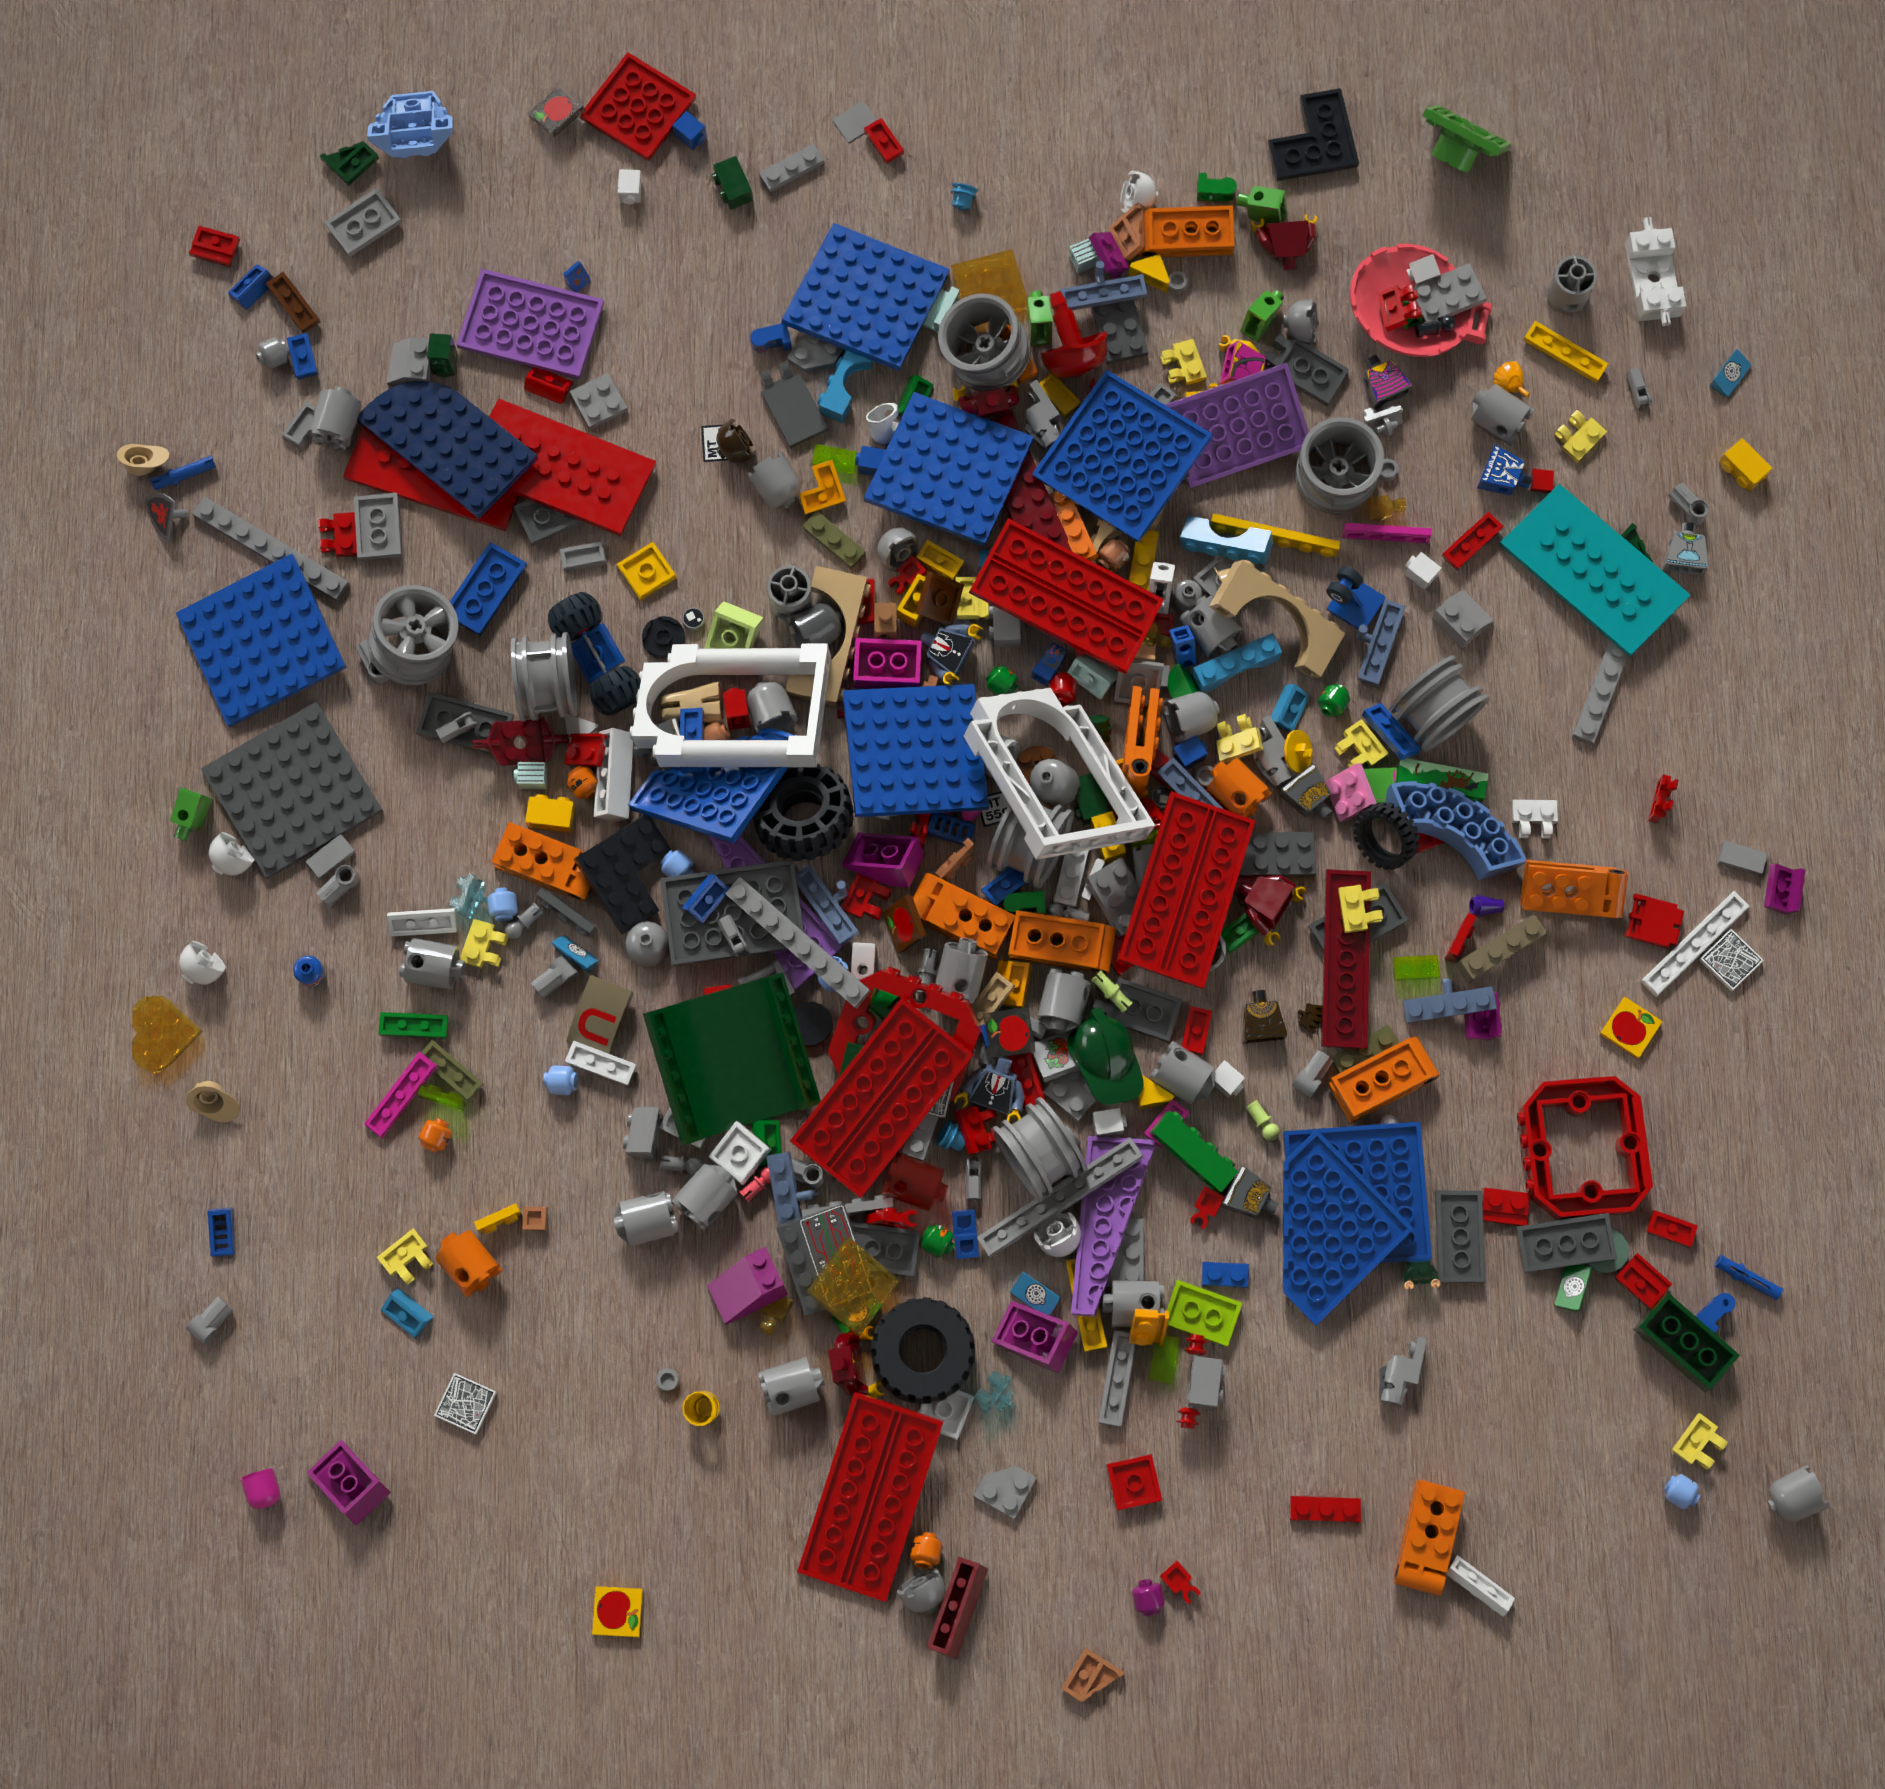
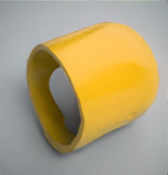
[682,1391,720,1426]

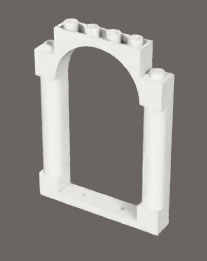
[630,644,831,767]
[964,688,1155,860]

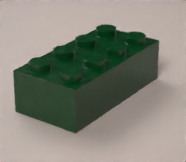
[1633,1293,1740,1392]

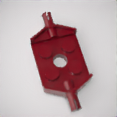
[472,717,570,766]

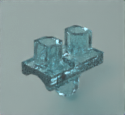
[449,873,488,919]
[974,1371,1015,1414]

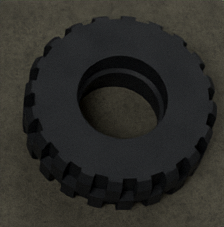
[752,763,854,861]
[871,1297,975,1404]

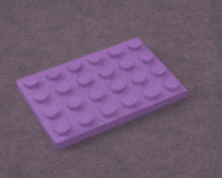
[456,269,604,379]
[1164,363,1309,488]

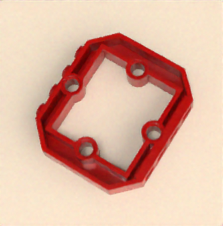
[828,967,982,1102]
[1517,1076,1653,1220]

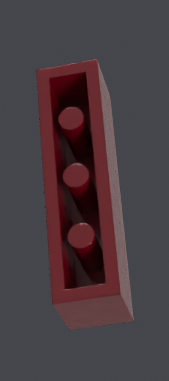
[927,1557,988,1660]

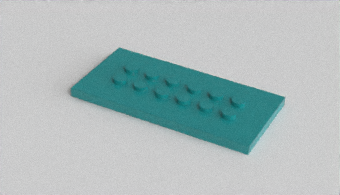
[1500,484,1690,657]

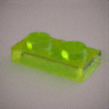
[811,444,858,474]
[1392,955,1440,981]
[418,1084,467,1112]
[1148,1335,1180,1384]

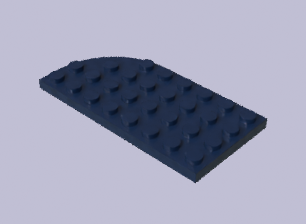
[357,381,539,519]

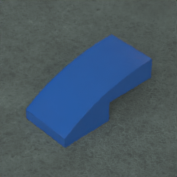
[952,1209,979,1259]

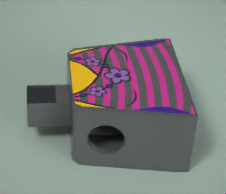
[1363,355,1413,410]

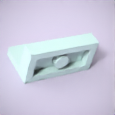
[923,287,960,333]
[1067,654,1118,700]

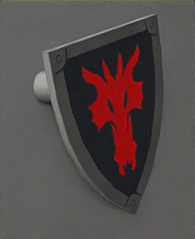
[145,493,188,541]

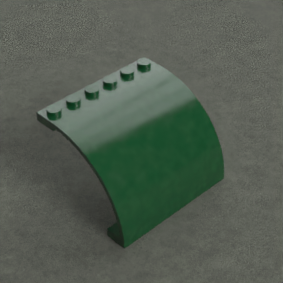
[643,972,821,1146]

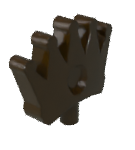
[1298,1003,1322,1033]

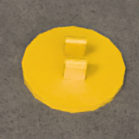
[1284,730,1313,774]

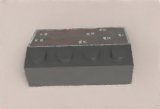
[776,1203,873,1316]

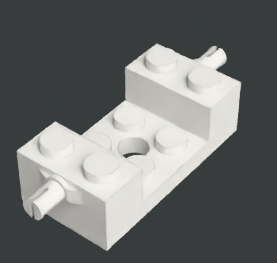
[1625,217,1686,326]

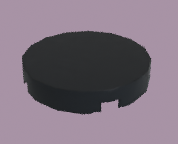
[642,616,686,660]
[794,1002,832,1047]

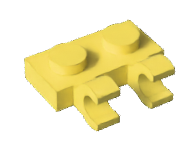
[1160,339,1207,385]
[1554,410,1607,463]
[1216,714,1263,763]
[1334,719,1389,768]
[1338,885,1383,933]
[459,919,509,969]
[377,1228,434,1285]
[1671,1413,1728,1470]

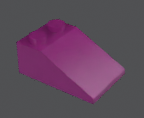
[842,832,925,888]
[707,1247,788,1325]
[991,1301,1078,1374]
[306,1440,391,1526]

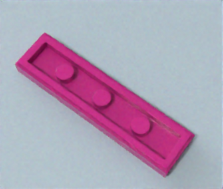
[1342,523,1432,544]
[364,1052,438,1138]

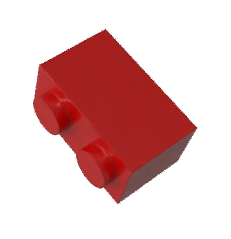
[723,688,751,731]

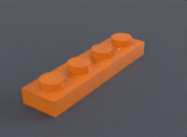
[1049,491,1099,561]

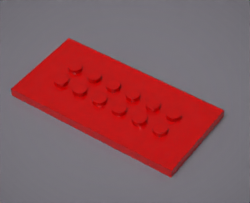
[489,398,656,537]
[343,427,519,531]
[969,518,1164,675]
[1117,791,1256,989]
[790,997,974,1198]
[797,1392,944,1602]

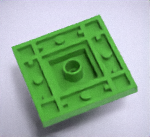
[1422,105,1511,172]

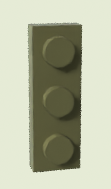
[803,511,866,569]
[1331,1025,1400,1073]
[421,1040,484,1101]

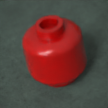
[1048,672,1077,707]

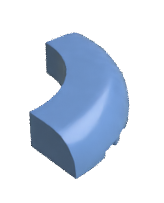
[1386,781,1526,881]

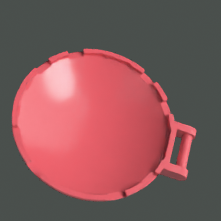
[1350,244,1492,357]

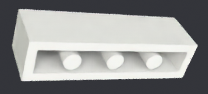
[594,728,634,822]

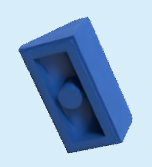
[228,264,274,310]
[682,874,730,924]

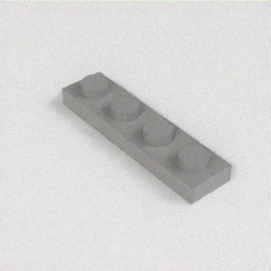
[801,1195,894,1217]
[1098,1330,1135,1427]

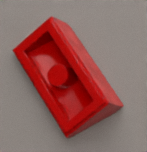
[524,367,573,404]

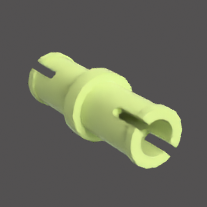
[1091,970,1133,1013]

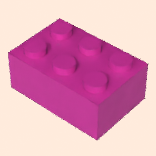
[853,638,922,689]

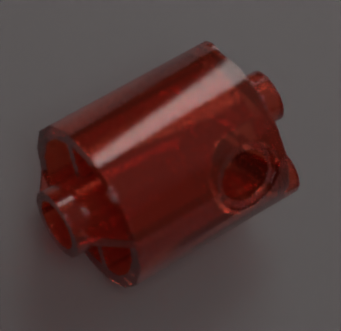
[882,1153,949,1212]

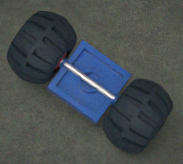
[548,592,641,716]

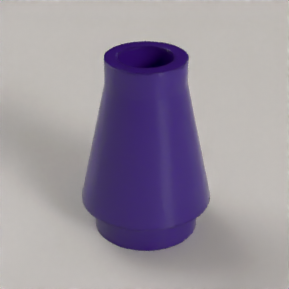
[1469,895,1504,917]

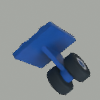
[1326,566,1386,629]

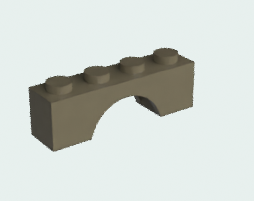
[1456,914,1547,984]

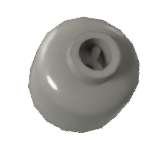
[256,337,290,369]
[1173,580,1202,611]

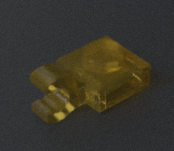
[1367,495,1406,521]
[1143,621,1172,649]
[760,1297,794,1336]

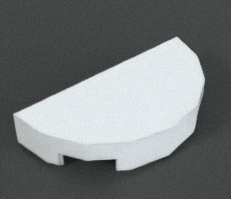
[1081,858,1105,901]

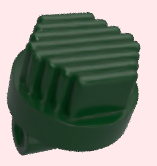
[1089,715,1111,742]

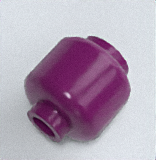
[1132,1579,1165,1616]

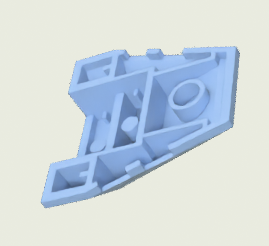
[367,91,453,158]

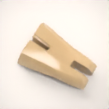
[661,682,724,724]

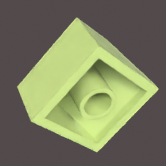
[704,601,763,649]

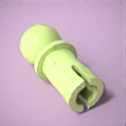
[1246,1100,1280,1141]

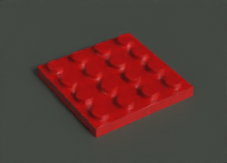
[579,52,697,162]

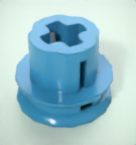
[950,183,979,210]
[936,1119,965,1152]

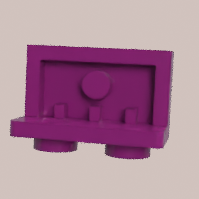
[1089,232,1129,278]
[1764,863,1805,914]
[1464,992,1502,1040]

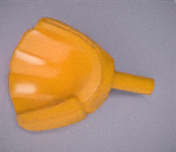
[1493,361,1530,398]

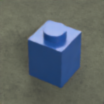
[672,111,707,150]
[855,446,886,476]
[1172,735,1208,770]

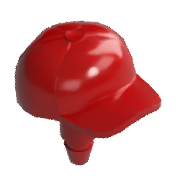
[1040,291,1108,378]

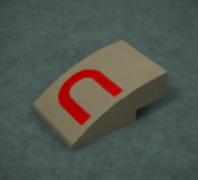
[566,975,634,1054]

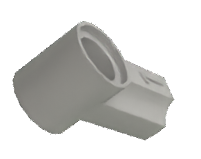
[1668,483,1709,526]
[356,639,389,684]
[316,865,360,907]
[531,955,579,999]
[1292,1050,1333,1098]
[792,1158,825,1188]
[186,1297,234,1345]

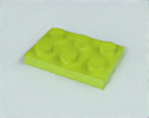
[1166,1279,1242,1347]

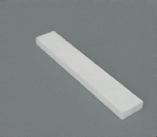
[1640,891,1750,997]

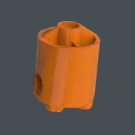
[1207,758,1272,818]
[435,1230,503,1298]

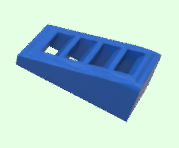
[927,813,976,845]
[207,1207,234,1257]

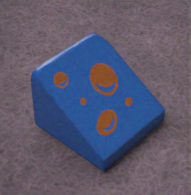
[563,261,591,293]

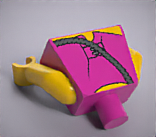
[1209,335,1266,389]

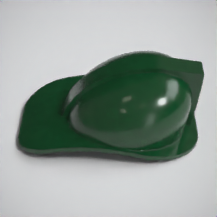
[1067,1008,1143,1105]

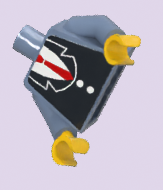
[920,624,984,686]
[953,1057,1025,1123]

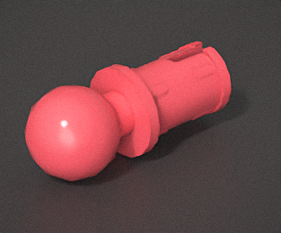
[739,1166,771,1203]

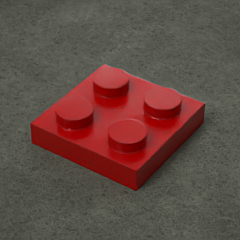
[1106,1454,1162,1511]

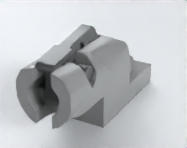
[1025,380,1060,452]
[1255,715,1294,789]
[1379,1337,1427,1406]

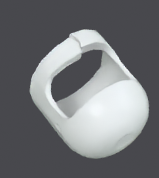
[866,403,899,444]

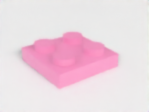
[1325,763,1377,822]

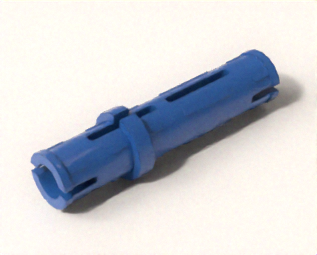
[150,455,216,491]
[1714,1254,1783,1301]

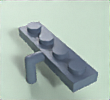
[1059,261,1147,310]
[1356,599,1406,687]
[1157,758,1223,809]
[796,864,859,947]
[1403,978,1497,1023]
[766,1152,819,1224]

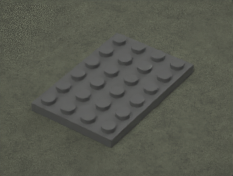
[660,860,804,967]

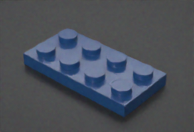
[450,542,528,636]

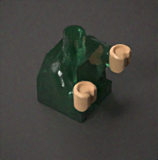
[1404,1259,1440,1290]

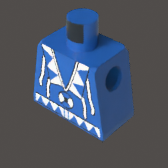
[1477,445,1533,495]

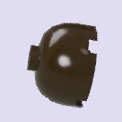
[716,419,756,463]

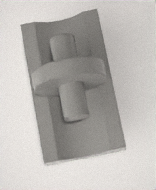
[1363,401,1403,437]

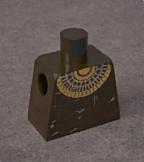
[1242,990,1287,1044]

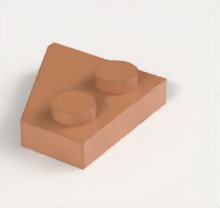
[1109,202,1145,261]
[935,838,974,882]
[1061,1648,1124,1702]

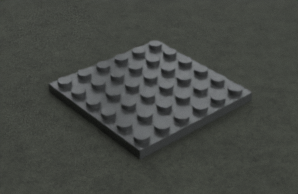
[201,701,383,880]

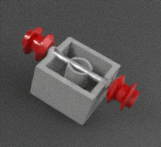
[1176,1334,1226,1429]

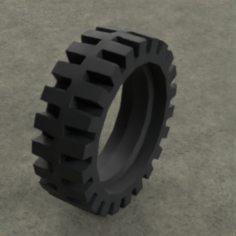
[1354,802,1420,870]

